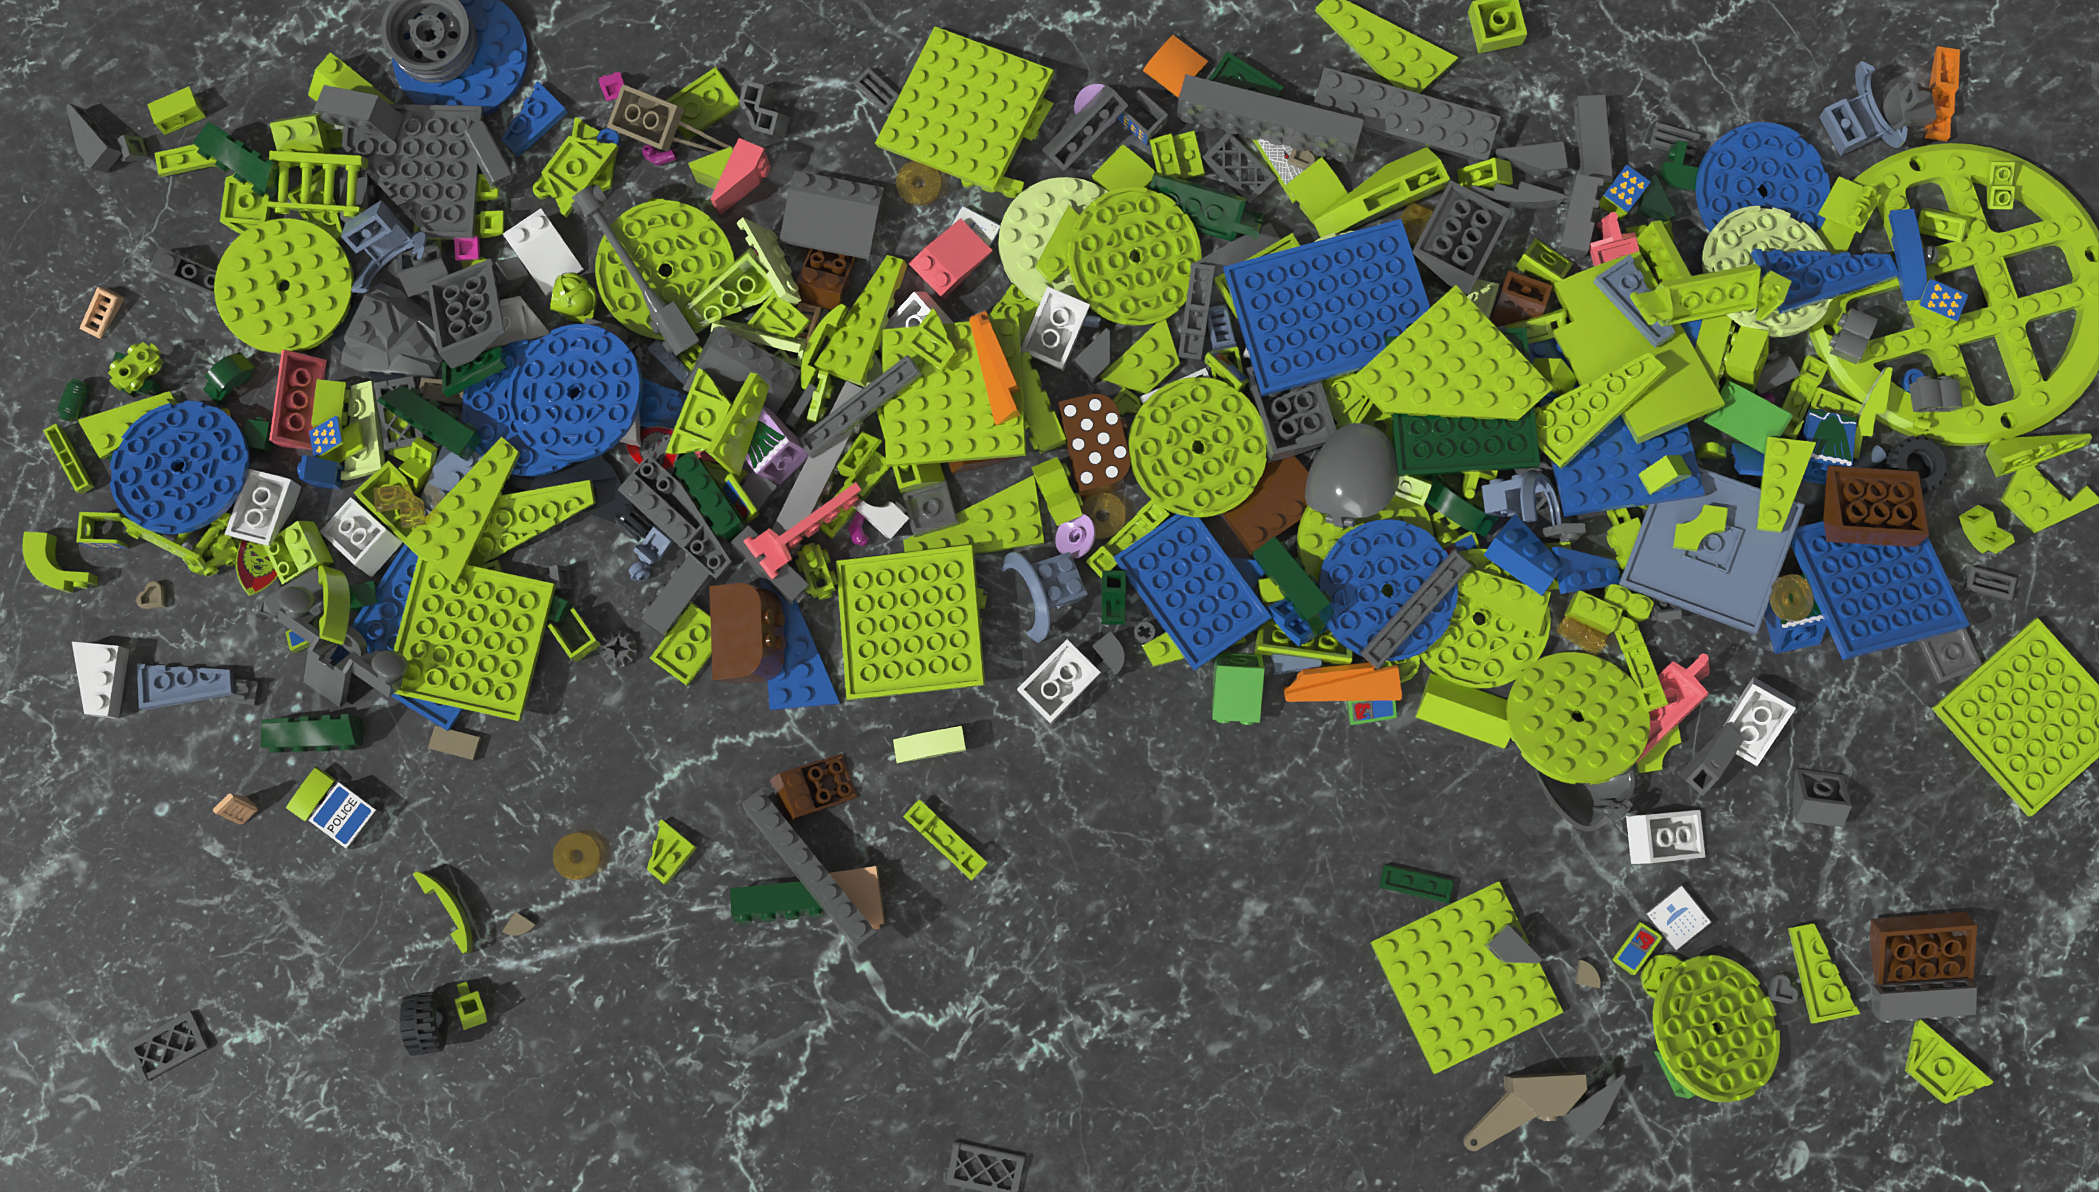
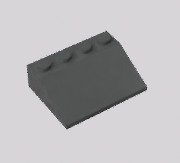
[780,170,884,259]
[1412,180,1512,295]
[427,259,505,369]
[683,326,801,415]
[1243,367,1337,463]

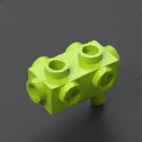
[108,342,164,393]
[188,531,241,577]
[795,543,838,600]

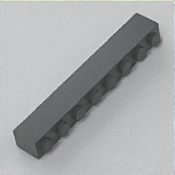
[641,471,780,637]
[742,789,878,954]

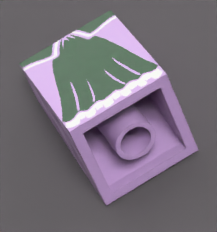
[745,406,809,485]

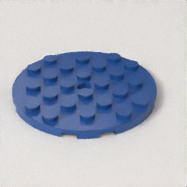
[392,0,529,117]
[1696,122,1830,233]
[507,324,643,462]
[461,339,581,476]
[110,401,250,534]
[1317,520,1458,661]

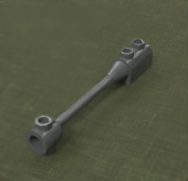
[571,185,699,356]
[1719,351,1800,397]

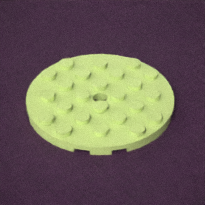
[998,177,1135,304]
[1702,206,1833,337]

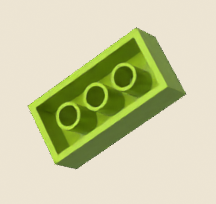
[1695,314,1735,416]

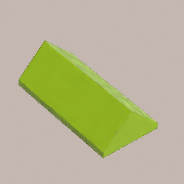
[1255,619,1352,665]
[1415,673,1510,749]

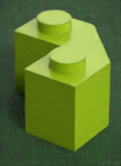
[1031,457,1083,526]

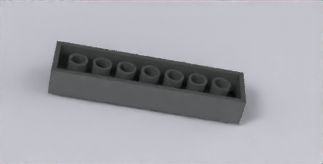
[1313,67,1501,163]
[1177,74,1364,162]

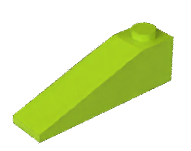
[308,53,394,104]
[680,248,775,329]
[1985,434,2092,478]
[354,461,425,556]

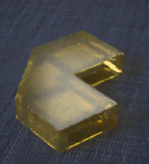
[374,485,426,528]

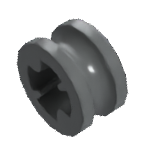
[1134,622,1155,644]

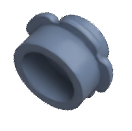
[629,561,651,582]

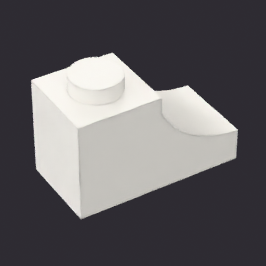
[853,500,909,539]

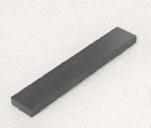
[798,355,923,459]
[1360,549,1472,669]

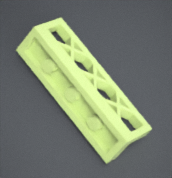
[711,319,807,367]

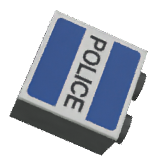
[309,782,383,850]

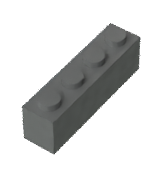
[1042,85,1128,171]
[1573,95,1616,190]
[1871,978,1977,1023]

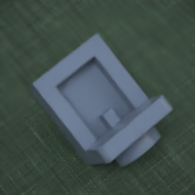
[633,525,674,565]

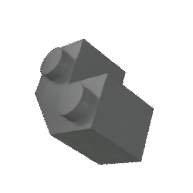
[739,80,790,139]

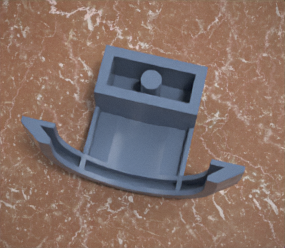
[1819,61,1908,156]
[341,201,427,293]
[1482,470,1563,526]
[1001,552,1088,643]

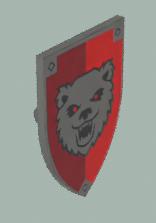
[624,426,681,476]

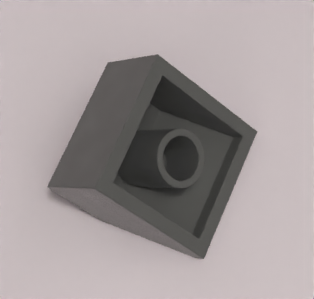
[397,239,452,297]
[1792,769,1852,827]

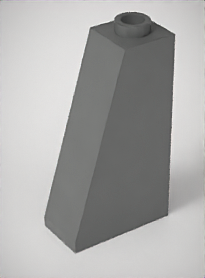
[731,526,809,605]

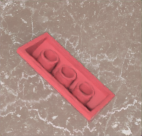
[270,349,327,450]

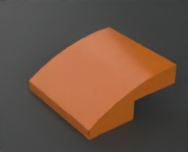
[1143,35,1208,97]

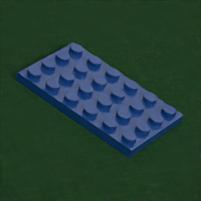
[1113,514,1271,672]

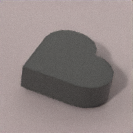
[1768,974,1799,1004]

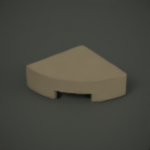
[502,912,537,936]
[1575,960,1601,988]

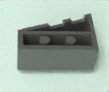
[314,85,404,142]
[1554,174,1604,258]

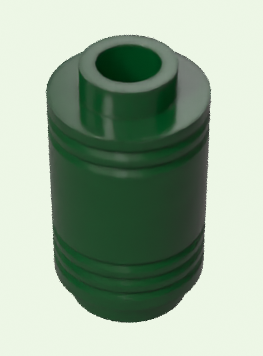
[56,378,91,423]

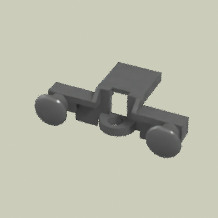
[278,586,408,707]

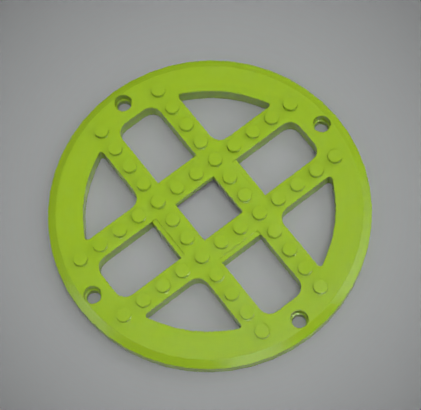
[1808,143,2099,446]

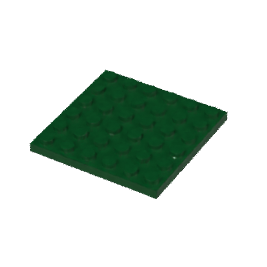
[1385,327,1540,477]

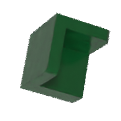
[349,581,378,612]
[548,595,573,625]

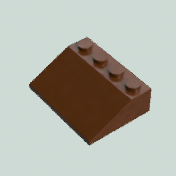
[1221,456,1309,556]
[1823,466,1929,547]
[1870,912,1977,984]

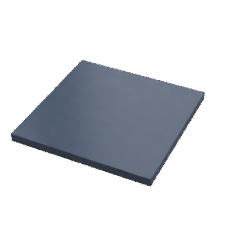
[1619,467,1805,635]

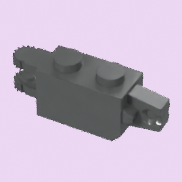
[340,168,377,223]

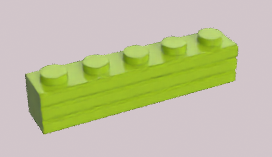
[43,423,94,494]

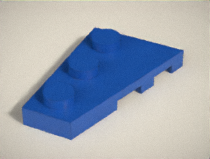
[501,81,568,158]
[1552,546,1621,594]

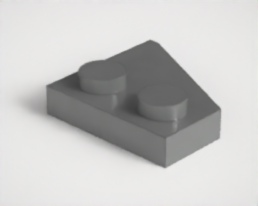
[1532,523,1586,544]

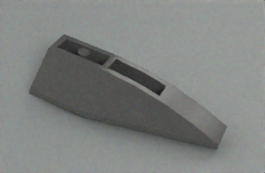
[618,455,732,580]

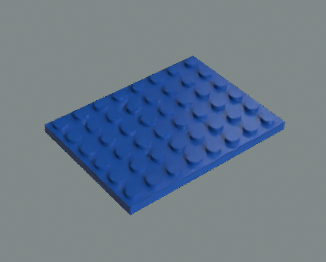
[1223,219,1430,397]
[1528,338,1705,517]

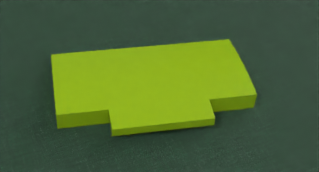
[1553,251,1725,444]

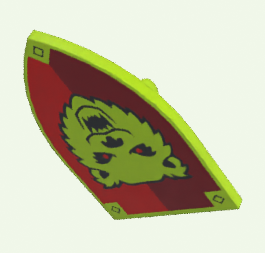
[235,539,278,596]

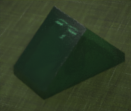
[1636,175,1676,222]

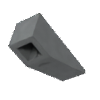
[148,246,217,296]
[1678,723,1745,796]
[1562,1072,1626,1140]

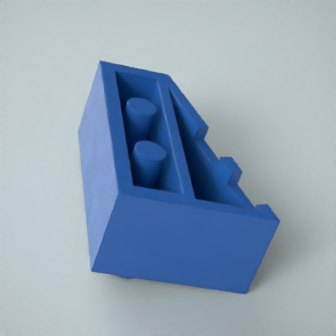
[1484,514,1564,596]

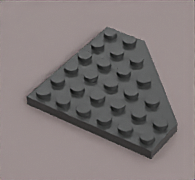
[342,104,484,239]

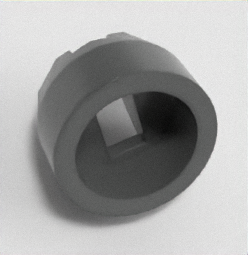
[1923,246,1940,266]

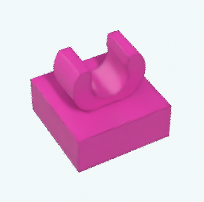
[598,72,625,101]
[454,236,480,261]

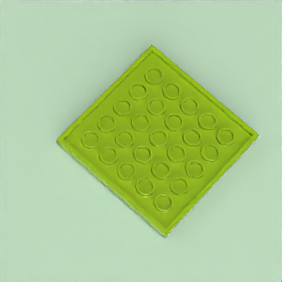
[875,27,1055,192]
[881,317,1026,467]
[836,545,985,700]
[394,555,556,722]
[1931,618,2099,817]
[1370,881,1563,1074]

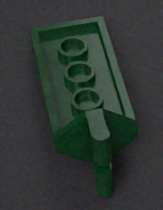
[1149,172,1266,242]

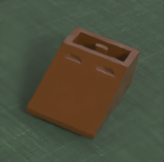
[796,248,857,310]
[1490,271,1553,327]
[770,753,857,823]

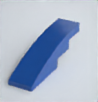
[1888,209,1927,301]

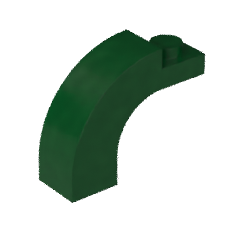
[1424,475,1499,537]

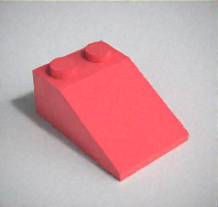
[711,138,771,215]
[909,218,993,300]

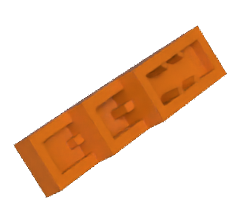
[1924,46,1960,142]

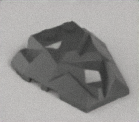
[341,282,444,378]

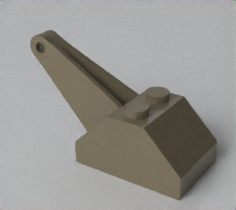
[607,84,734,153]
[1463,1072,1587,1151]

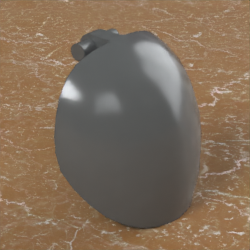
[1305,423,1399,528]
[1534,767,1635,832]

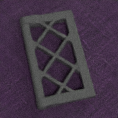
[1201,133,1278,205]
[374,376,424,451]
[125,1011,209,1083]
[946,1141,1026,1192]

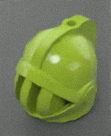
[550,272,597,323]

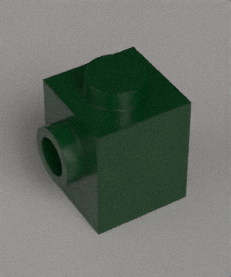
[244,417,274,454]

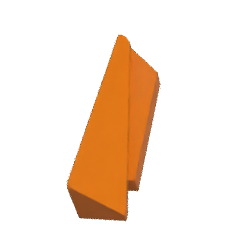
[969,310,1021,425]
[1283,663,1402,702]

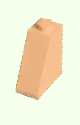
[829,866,885,930]

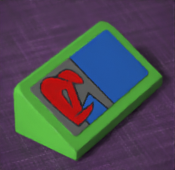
[1346,700,1397,726]

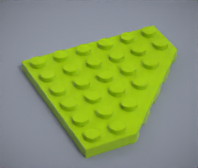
[1352,285,1553,421]

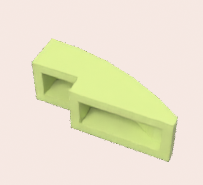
[893,726,966,763]

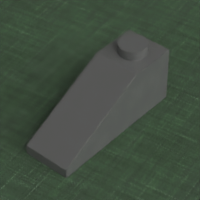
[66,103,122,173]
[1492,141,1568,179]

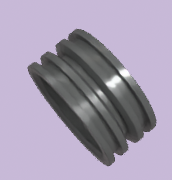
[381,0,478,83]

